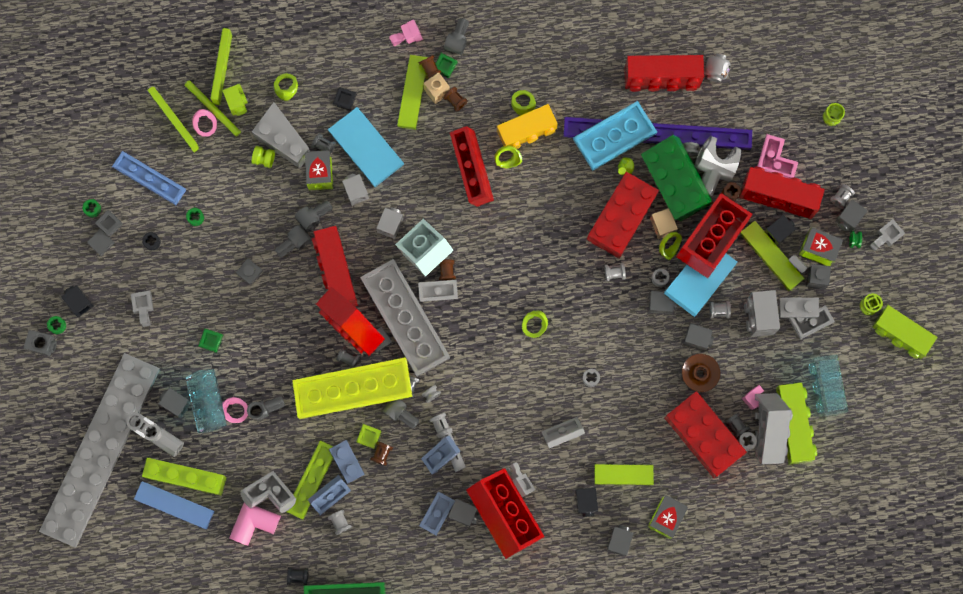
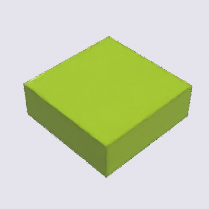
[356,424,382,449]

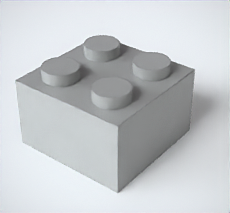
[744,290,780,337]

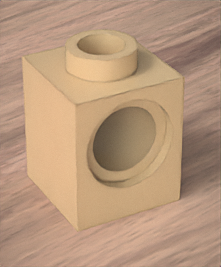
[424,73,450,104]
[650,208,678,239]

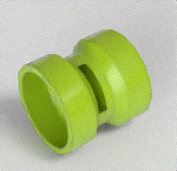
[823,103,845,126]
[251,145,275,168]
[859,293,883,316]

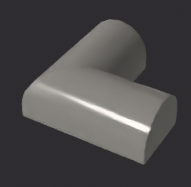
[788,297,835,340]
[241,471,296,513]

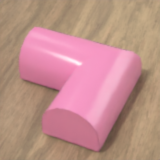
[757,134,798,178]
[229,502,281,546]

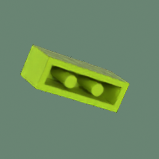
[872,305,938,359]

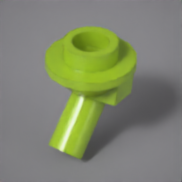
[618,157,634,176]

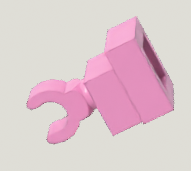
[389,20,423,46]
[741,385,764,410]

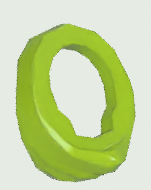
[274,73,298,101]
[511,90,536,116]
[494,145,522,168]
[659,232,682,260]
[522,310,548,338]

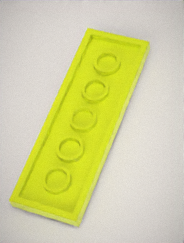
[292,358,413,419]

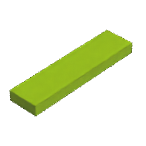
[211,28,232,105]
[397,55,428,130]
[148,86,199,152]
[740,221,805,291]
[286,441,333,520]

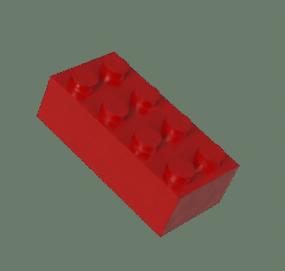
[624,55,704,92]
[739,166,825,219]
[587,172,659,259]
[676,193,753,278]
[312,226,358,307]
[316,287,385,356]
[664,391,747,478]
[466,468,545,559]

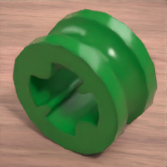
[82,199,101,218]
[186,208,204,226]
[849,231,862,248]
[47,316,66,334]

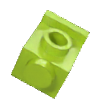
[222,84,248,116]

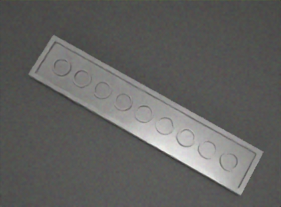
[39,353,160,548]

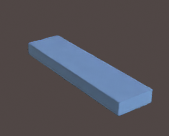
[112,151,186,205]
[134,481,214,529]

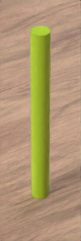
[185,80,241,137]

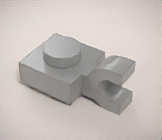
[870,219,905,251]
[131,290,154,327]
[506,462,535,498]

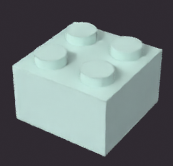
[395,219,453,276]

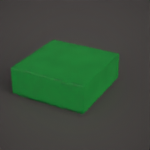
[435,53,458,78]
[198,328,223,353]

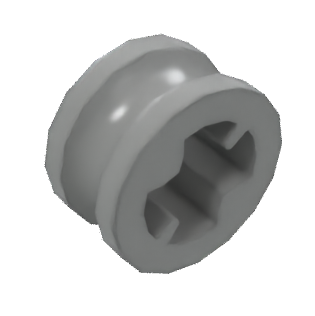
[683,142,699,156]
[652,269,669,287]
[582,369,600,387]
[422,385,441,403]

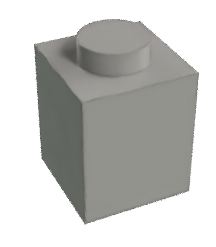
[342,174,369,206]
[376,207,403,239]

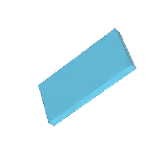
[573,101,657,171]
[328,107,404,187]
[664,254,737,317]

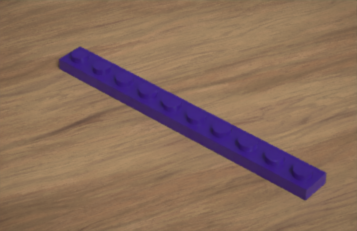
[563,117,753,150]

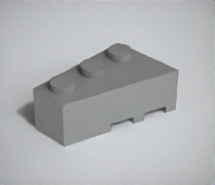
[252,102,310,168]
[755,393,793,464]

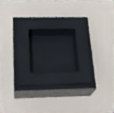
[333,87,357,111]

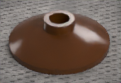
[682,354,721,392]

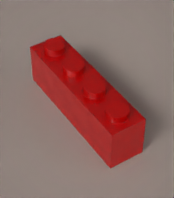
[450,126,494,207]

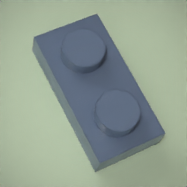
[421,435,461,474]
[328,440,365,484]
[308,475,351,515]
[419,491,455,536]

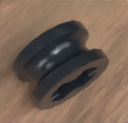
[142,232,161,251]

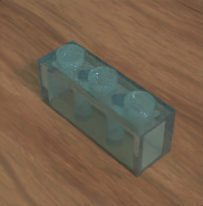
[809,354,848,417]
[186,369,227,433]

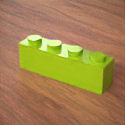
[776,383,817,464]
[142,458,227,496]

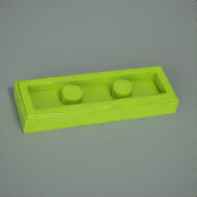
[594,464,654,485]

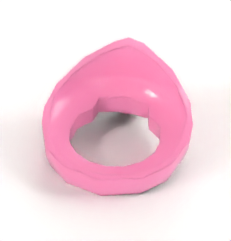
[192,109,217,137]
[220,397,248,423]

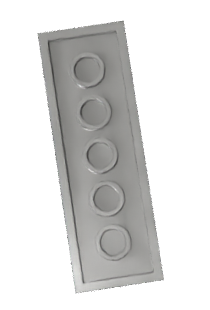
[360,259,450,377]

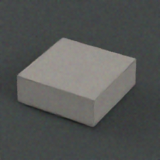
[789,254,808,273]

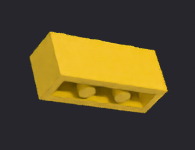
[497,104,558,149]

